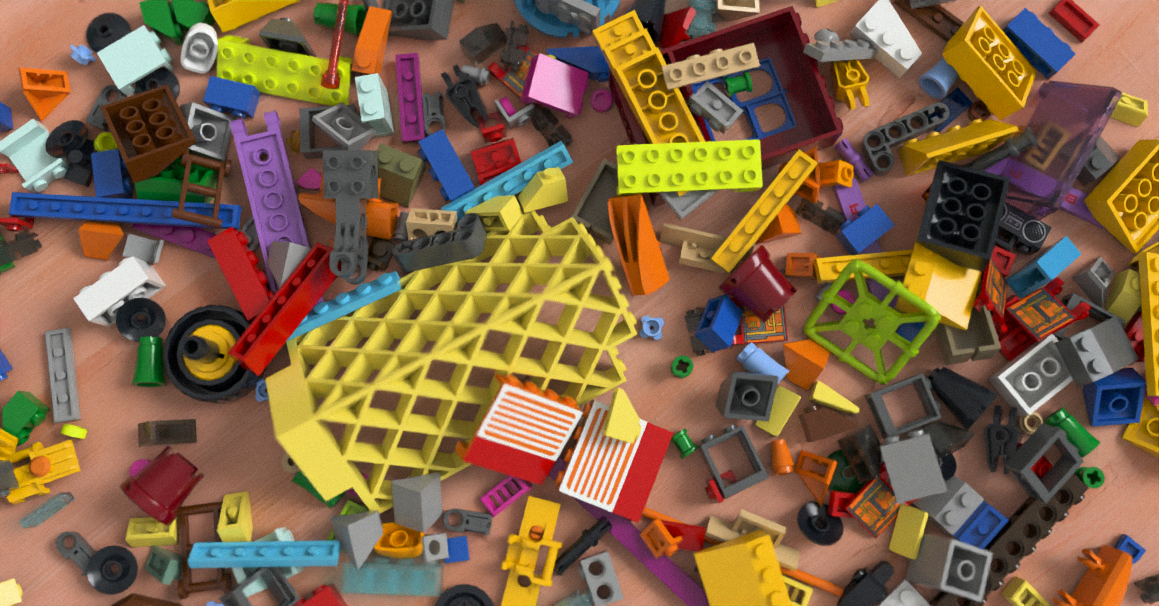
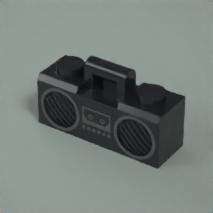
[994,202,1052,255]

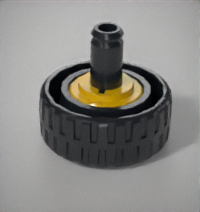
[163,305,268,404]

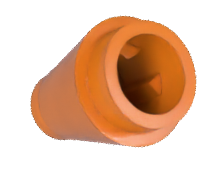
[771,439,795,476]

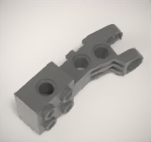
[323,150,379,285]

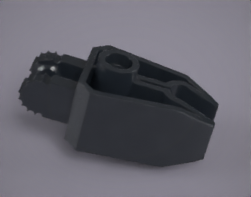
[441,64,488,128]
[984,405,1023,474]
[837,560,894,606]

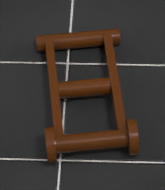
[171,149,231,229]
[177,501,232,599]

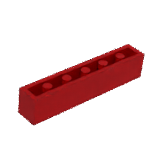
[228,242,342,376]

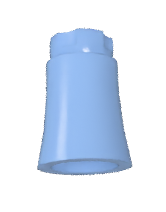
[919,57,959,99]
[736,342,790,384]

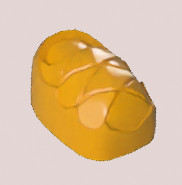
[373,522,425,559]

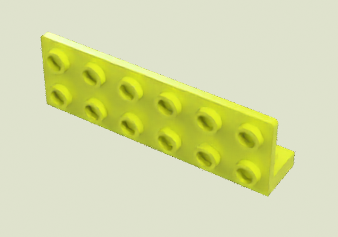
[217,35,354,106]
[616,140,763,196]

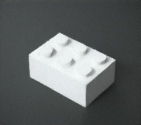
[73,256,166,327]
[988,334,1073,416]

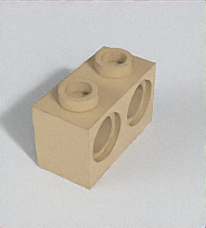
[406,208,458,240]

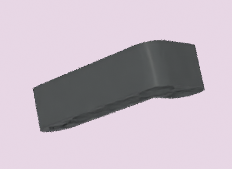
[861,102,950,176]
[392,213,487,272]

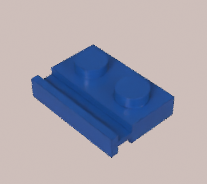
[952,500,1008,549]

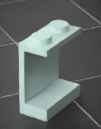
[97,25,174,97]
[355,73,395,138]
[0,119,70,193]
[231,527,304,597]

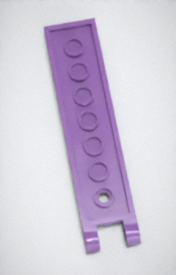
[230,110,324,308]

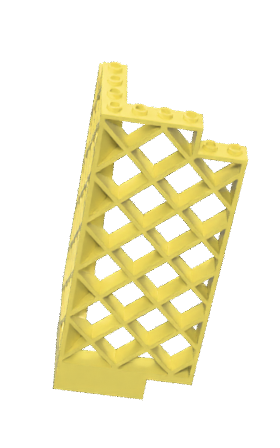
[265,210,637,514]

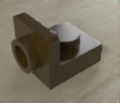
[367,237,396,271]

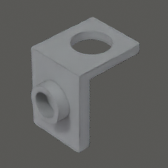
[494,99,536,130]
[122,234,164,264]
[422,533,449,562]

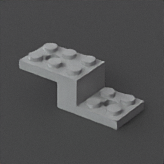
[535,0,600,33]

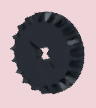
[435,584,494,606]

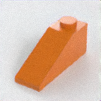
[352,6,392,76]

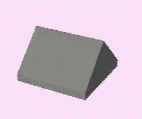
[312,103,377,150]
[391,472,443,533]

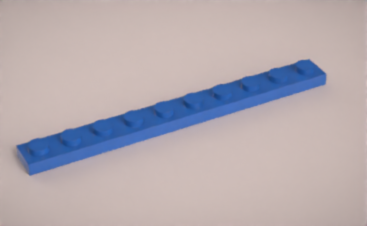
[9,192,242,230]

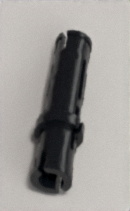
[553,516,613,575]

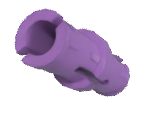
[835,138,875,183]

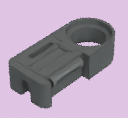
[86,85,125,132]
[422,92,446,136]
[443,508,493,536]
[56,531,96,576]

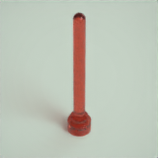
[321,0,349,89]

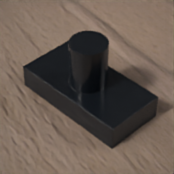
[64,139,97,188]

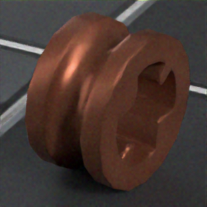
[967,100,991,121]

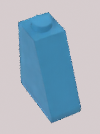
[1006,236,1081,298]

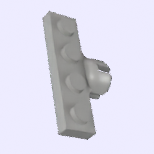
[803,29,877,62]

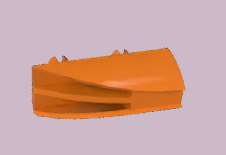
[298,172,399,239]
[608,194,670,296]
[1052,545,1132,606]

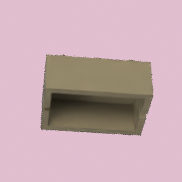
[571,158,618,245]
[935,283,1001,365]

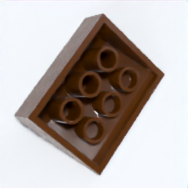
[100,84,196,183]

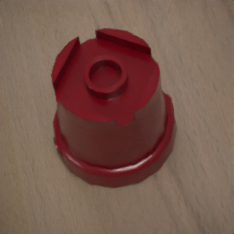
[719,245,798,323]
[120,445,204,526]

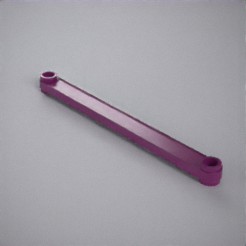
[548,456,709,606]

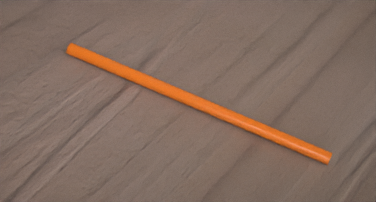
[642,507,844,597]

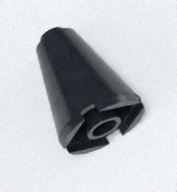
[623,0,666,44]
[928,367,998,430]

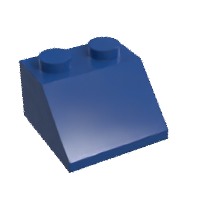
[1083,368,1146,427]

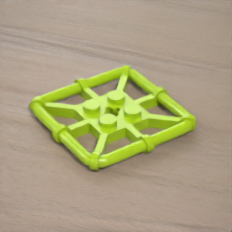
[803,259,941,385]

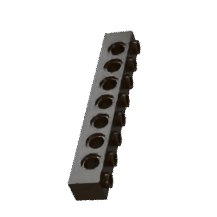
[929,473,1089,606]

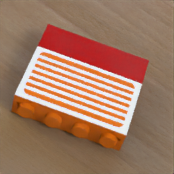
[455,373,583,485]
[554,400,673,523]

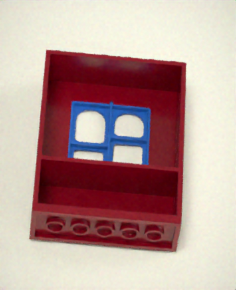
[608,6,843,207]

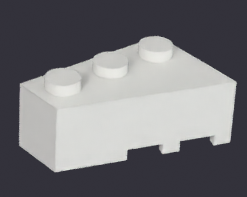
[849,0,922,79]

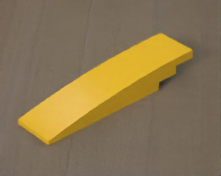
[592,10,705,197]

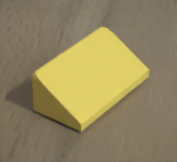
[1096,87,1148,127]
[755,385,801,437]
[889,504,928,560]
[125,517,178,547]

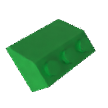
[135,157,218,203]

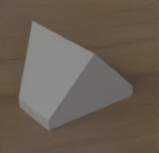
[267,241,312,288]
[1072,256,1115,309]
[331,510,384,570]

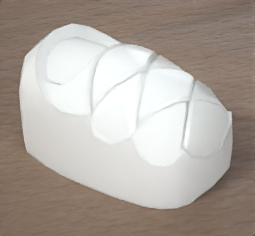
[181,23,218,73]

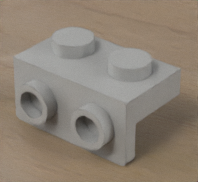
[688,81,743,134]

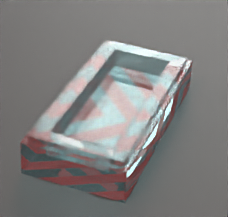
[19,492,75,528]

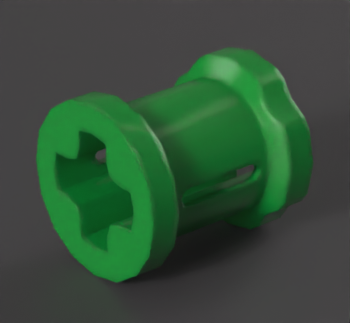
[723,71,753,97]
[670,355,693,378]
[670,428,699,459]
[1074,467,1105,489]

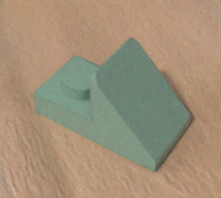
[144,545,183,585]

